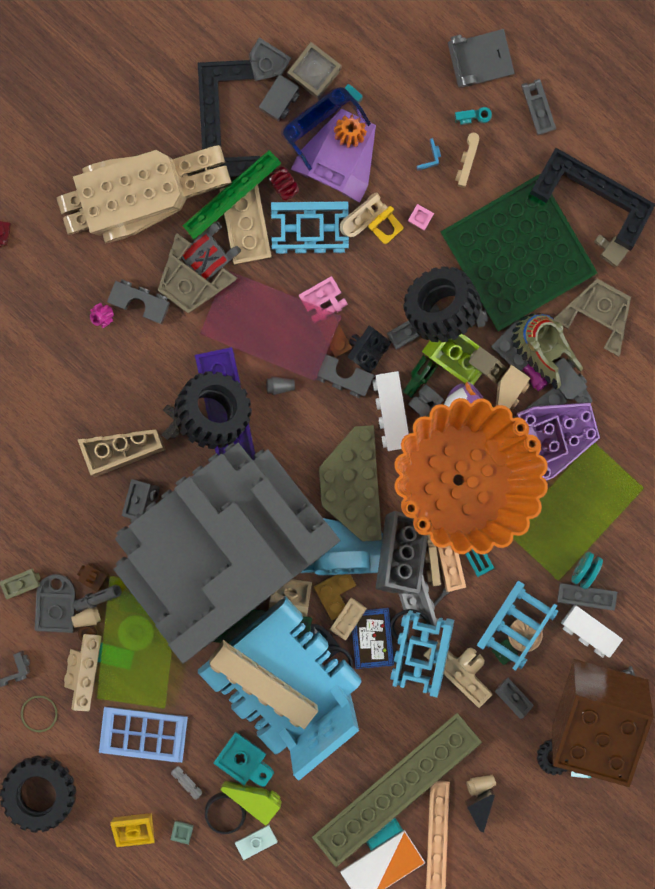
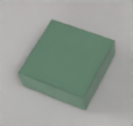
[170,820,194,845]

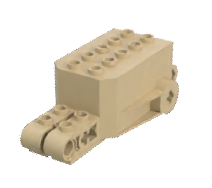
[57,145,232,243]

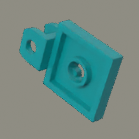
[213,732,274,787]

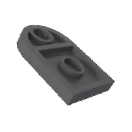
[35,574,76,633]

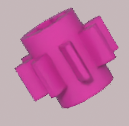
[90,303,114,328]

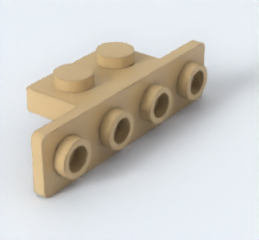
[64,634,101,711]

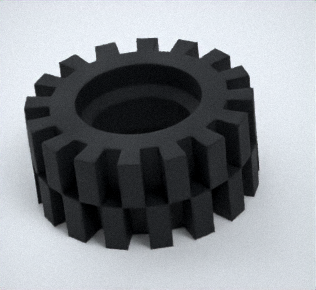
[537,739,568,776]

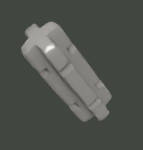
[171,766,202,800]

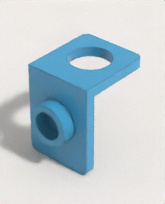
[417,138,441,171]

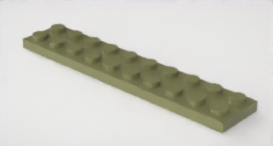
[312,713,483,867]

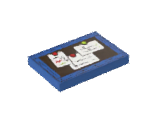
[352,608,394,669]

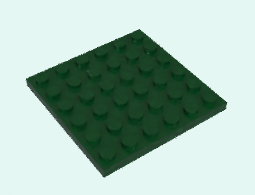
[440,174,598,331]

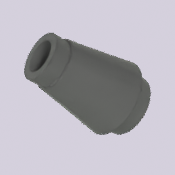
[266,376,295,395]

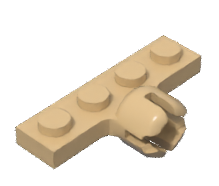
[424,640,493,708]

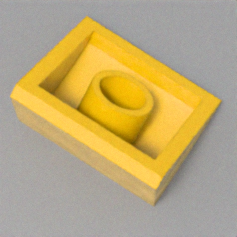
[111,813,155,847]

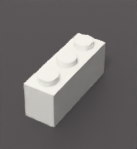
[561,605,623,658]

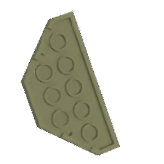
[319,425,382,541]

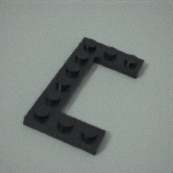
[198,60,260,177]
[530,148,655,251]

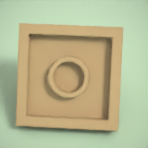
[269,579,312,617]

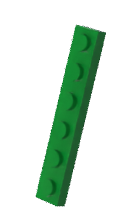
[182,150,281,239]

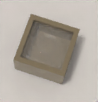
[287,42,342,99]

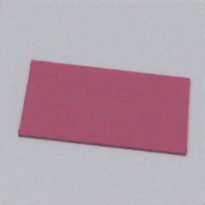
[200,270,342,381]

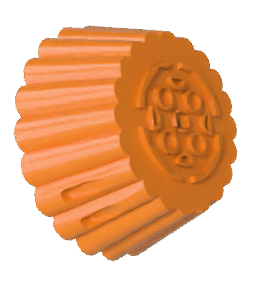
[394,398,548,554]

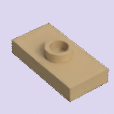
[330,597,367,640]

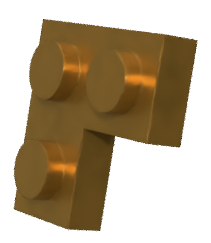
[314,574,356,620]

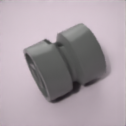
[408,384,444,417]

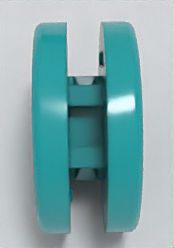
[571,551,603,589]

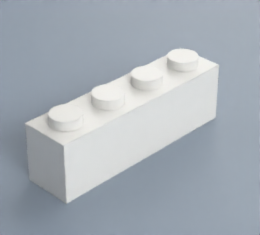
[372,371,409,451]

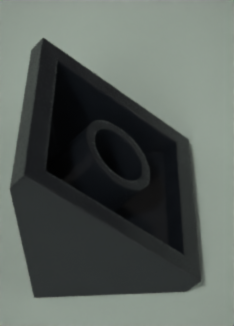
[465,789,495,833]

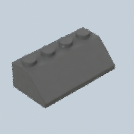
[376,511,428,594]

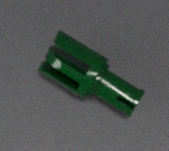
[402,355,438,398]

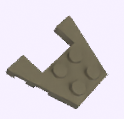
[158,233,237,313]
[553,279,631,357]

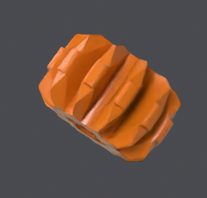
[334,114,367,148]

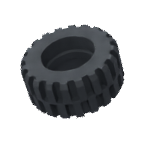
[403,266,481,342]
[174,371,252,449]
[0,756,76,833]

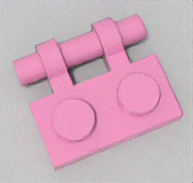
[299,276,348,323]

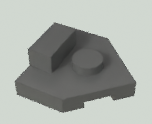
[249,37,292,81]

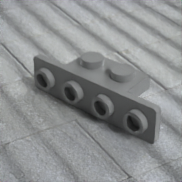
[398,574,438,635]

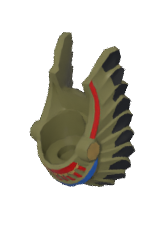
[511,313,583,390]

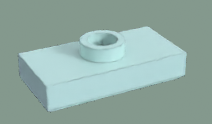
[235,825,278,860]

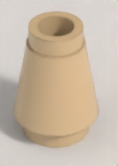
[71,607,101,628]
[466,775,496,796]

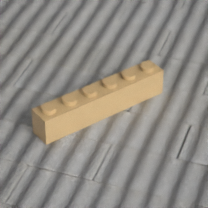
[209,640,318,729]

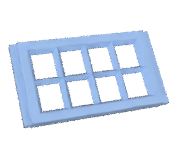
[99,707,188,762]

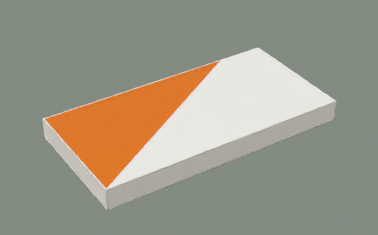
[340,830,425,889]

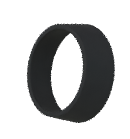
[205,792,246,834]

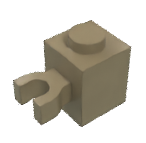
[594,235,629,268]

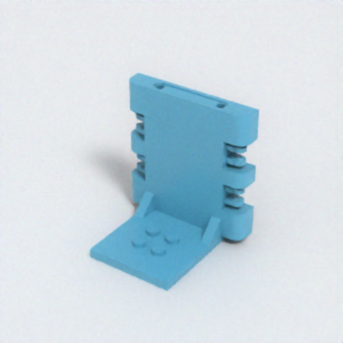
[198,596,361,781]

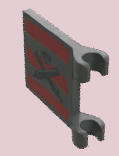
[182,222,241,280]

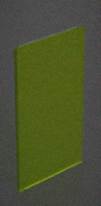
[513,442,644,581]
[97,576,172,709]

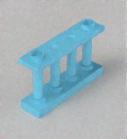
[477,581,558,671]

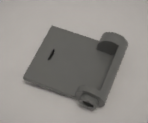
[447,29,515,88]

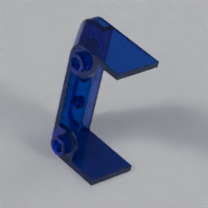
[281,87,371,171]

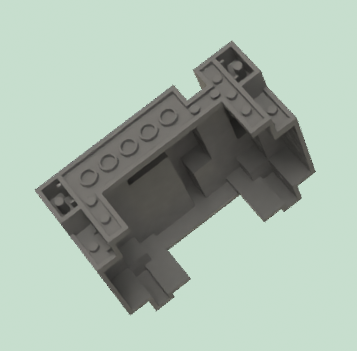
[113,443,341,664]

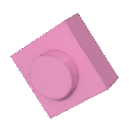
[408,204,434,230]

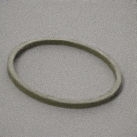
[21,696,58,732]

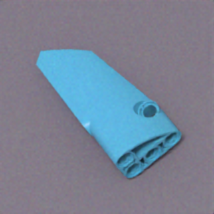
[301,518,383,575]

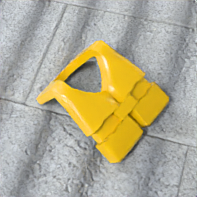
[368,206,404,244]

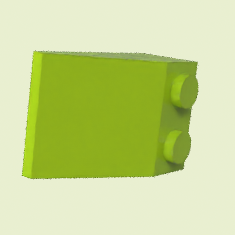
[422,334,482,385]
[220,781,282,826]

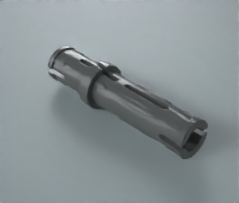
[74,585,122,612]

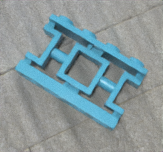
[271,202,349,254]
[390,610,454,697]

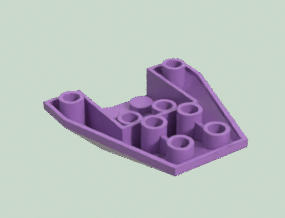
[291,109,376,203]
[515,403,600,481]

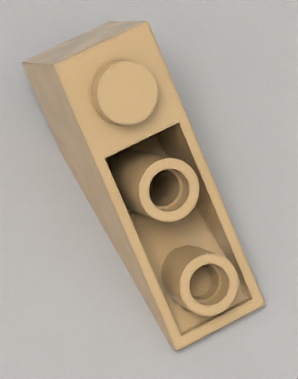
[496,365,530,409]

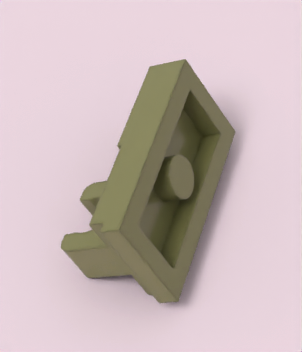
[0,568,41,600]

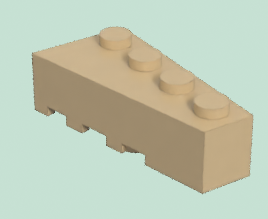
[78,430,166,477]

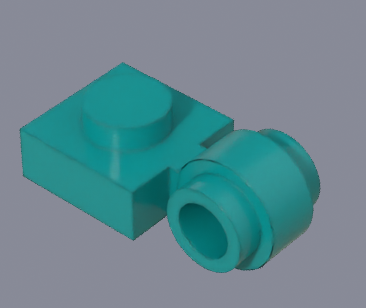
[454,107,492,125]

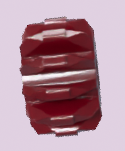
[269,167,299,201]

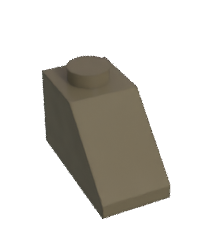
[469,347,507,383]

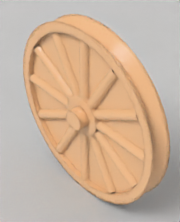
[508,619,543,652]

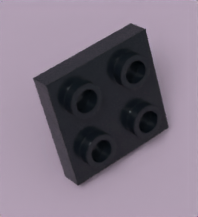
[347,326,392,373]

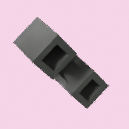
[107,279,171,324]
[312,352,374,398]

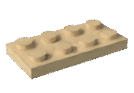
[220,184,272,265]

